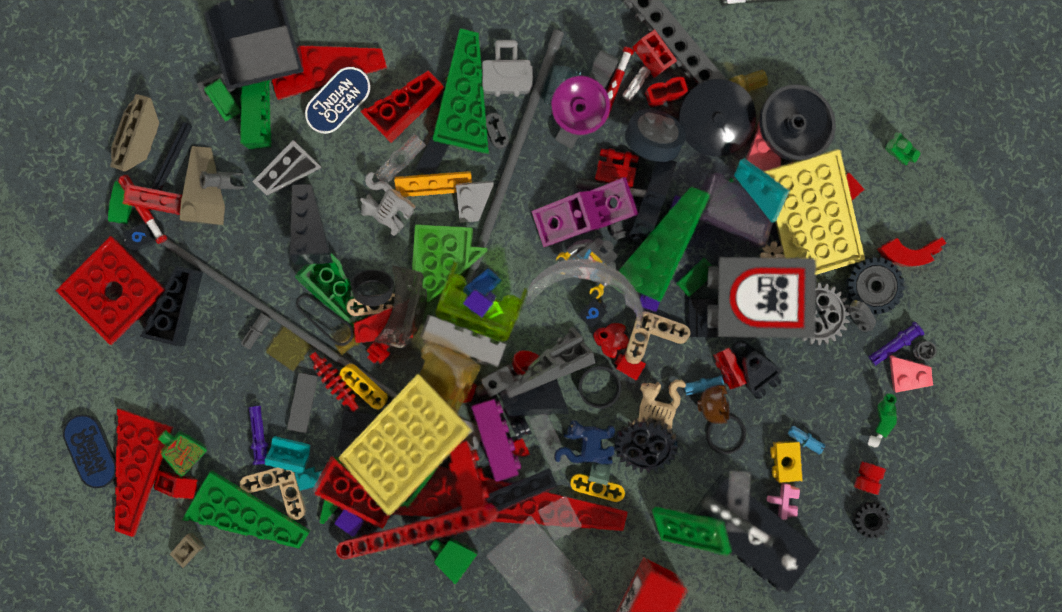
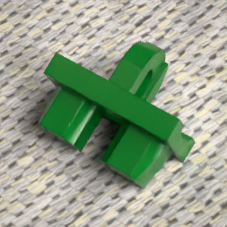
[886,132,921,166]

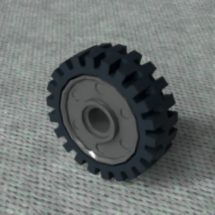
[845,258,905,315]

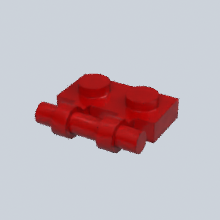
[595,148,639,188]
[713,348,746,389]

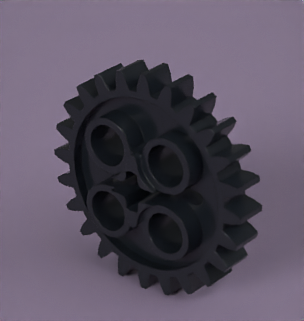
[615,417,678,473]

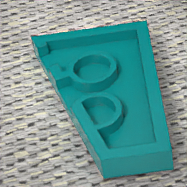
[734,158,790,223]

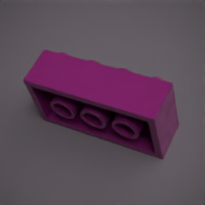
[472,398,521,482]

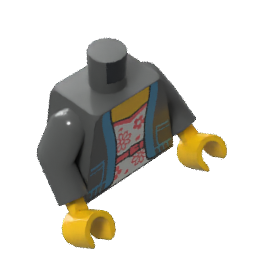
[556,238,617,299]

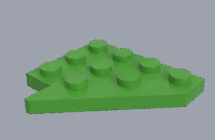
[410,225,488,302]

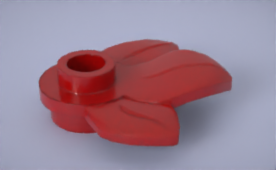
[594,323,629,358]

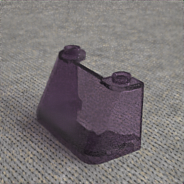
[699,172,773,248]

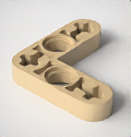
[625,311,690,364]
[240,468,306,520]

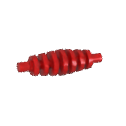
[309,352,359,412]

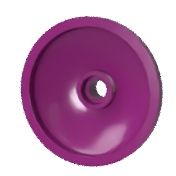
[551,76,610,135]

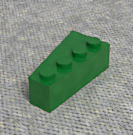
[240,80,272,149]

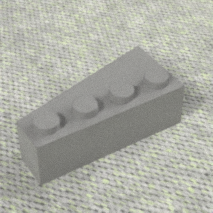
[419,315,506,366]

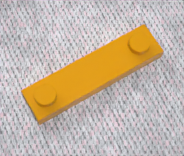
[394,171,472,197]

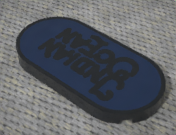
[63,414,116,488]

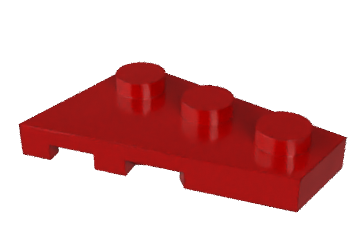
[353,299,413,343]

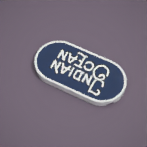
[305,67,370,133]

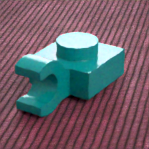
[295,467,323,491]

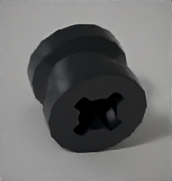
[510,416,532,440]

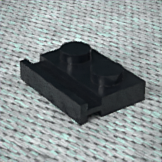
[688,299,717,337]

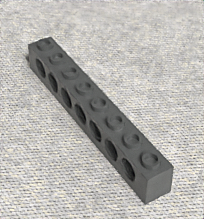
[623,0,726,85]

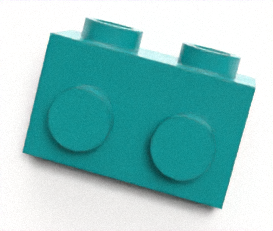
[265,436,311,473]

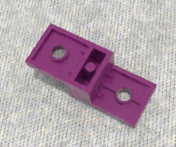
[532,178,638,247]

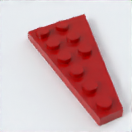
[272,46,387,100]
[115,408,173,537]

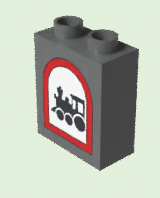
[708,258,816,338]

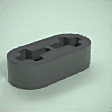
[486,113,509,149]

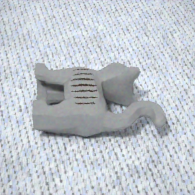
[360,172,416,236]

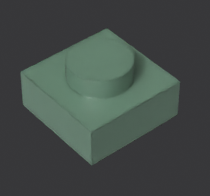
[588,461,611,485]

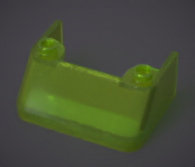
[435,261,528,341]

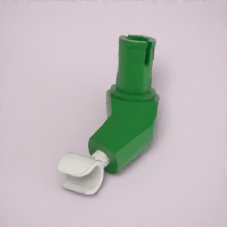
[868,394,897,447]

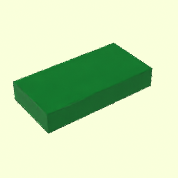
[204,78,241,122]
[676,257,712,297]

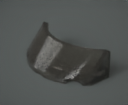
[375,266,427,348]

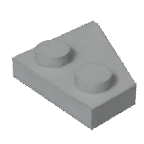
[456,181,493,223]

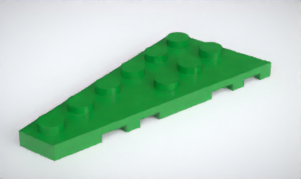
[433,29,489,155]
[612,187,710,302]
[182,471,311,549]

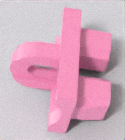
[767,482,800,520]

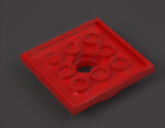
[56,236,166,345]

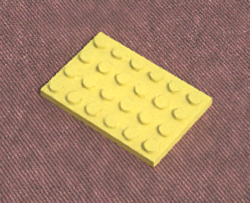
[763,149,865,275]
[338,374,472,515]

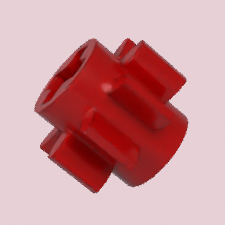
[367,341,390,364]

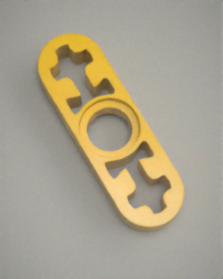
[340,364,388,409]
[570,473,625,502]

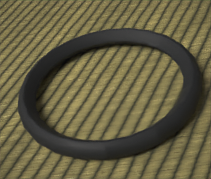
[706,414,747,455]

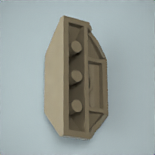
[110,94,159,171]

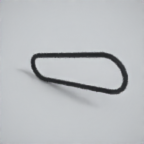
[296,294,354,346]

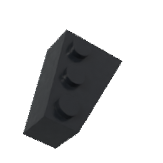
[500,379,569,416]

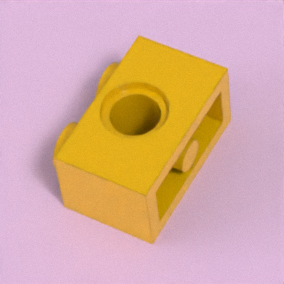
[770,441,802,482]

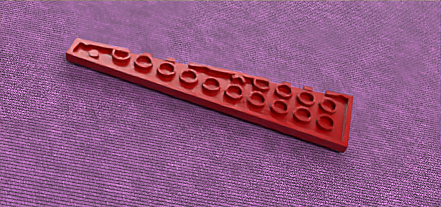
[392,465,628,531]

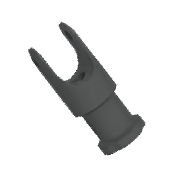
[200,171,245,190]

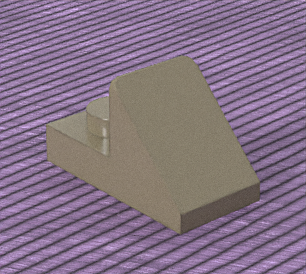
[170,533,205,568]

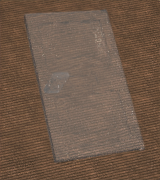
[486,516,595,612]

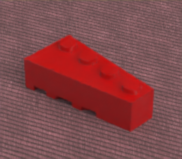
[360,71,445,143]
[448,441,493,524]
[312,455,391,529]

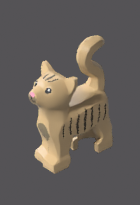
[632,380,686,429]

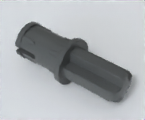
[241,312,271,349]

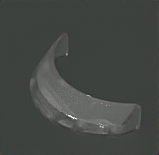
[526,259,643,329]

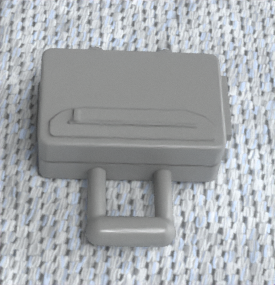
[482,40,532,97]

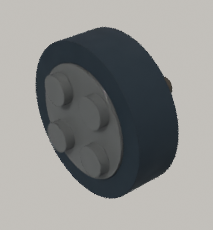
[625,109,686,162]

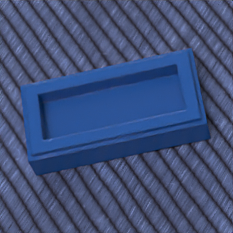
[463,268,502,296]

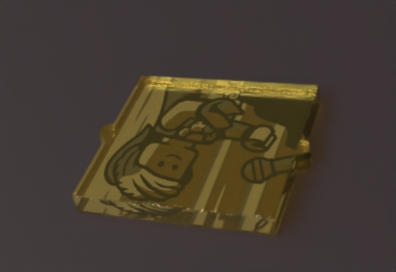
[266,327,311,372]

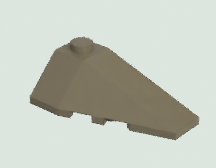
[180,146,225,225]

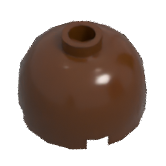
[698,385,729,424]

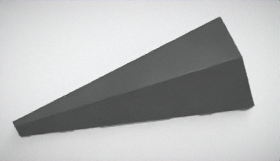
[505,327,595,398]

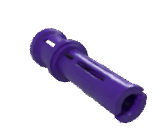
[868,321,925,366]
[249,406,268,465]

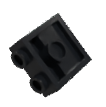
[337,410,378,453]

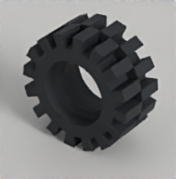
[852,502,891,539]

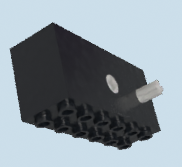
[691,473,821,593]

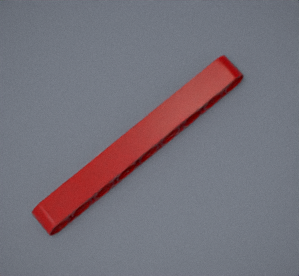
[336,504,497,559]

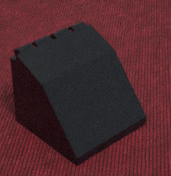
[204,0,304,90]

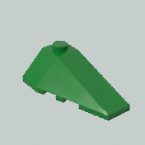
[294,252,367,329]

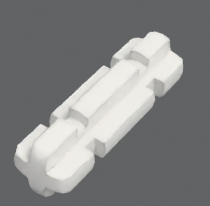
[622,66,650,102]

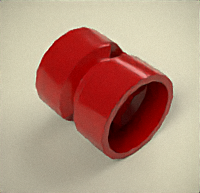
[854,461,886,495]

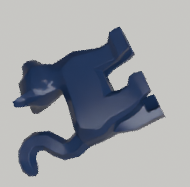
[554,420,615,464]

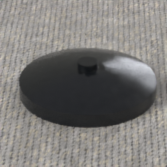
[678,79,756,156]
[759,85,836,162]

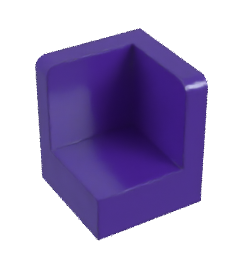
[463,289,496,317]
[335,509,364,537]

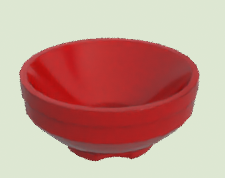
[512,350,539,376]

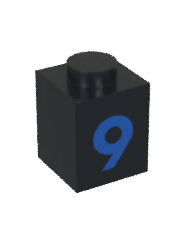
[123,223,156,251]
[578,298,608,328]

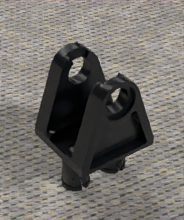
[731,340,782,399]

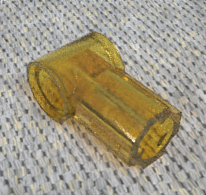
[728,69,768,93]

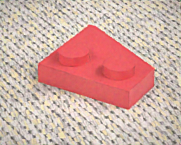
[889,355,933,393]

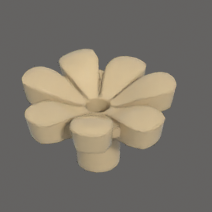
[760,242,785,258]

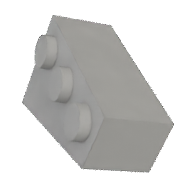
[253,140,322,195]

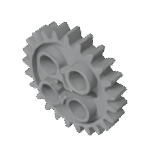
[802,283,850,345]

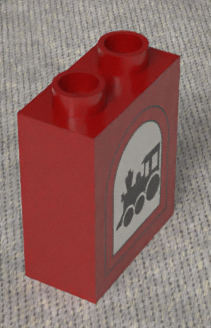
[616,557,687,612]

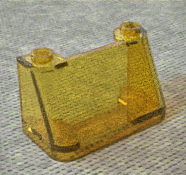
[419,342,480,413]

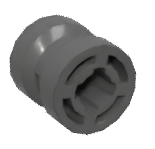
[912,341,937,360]

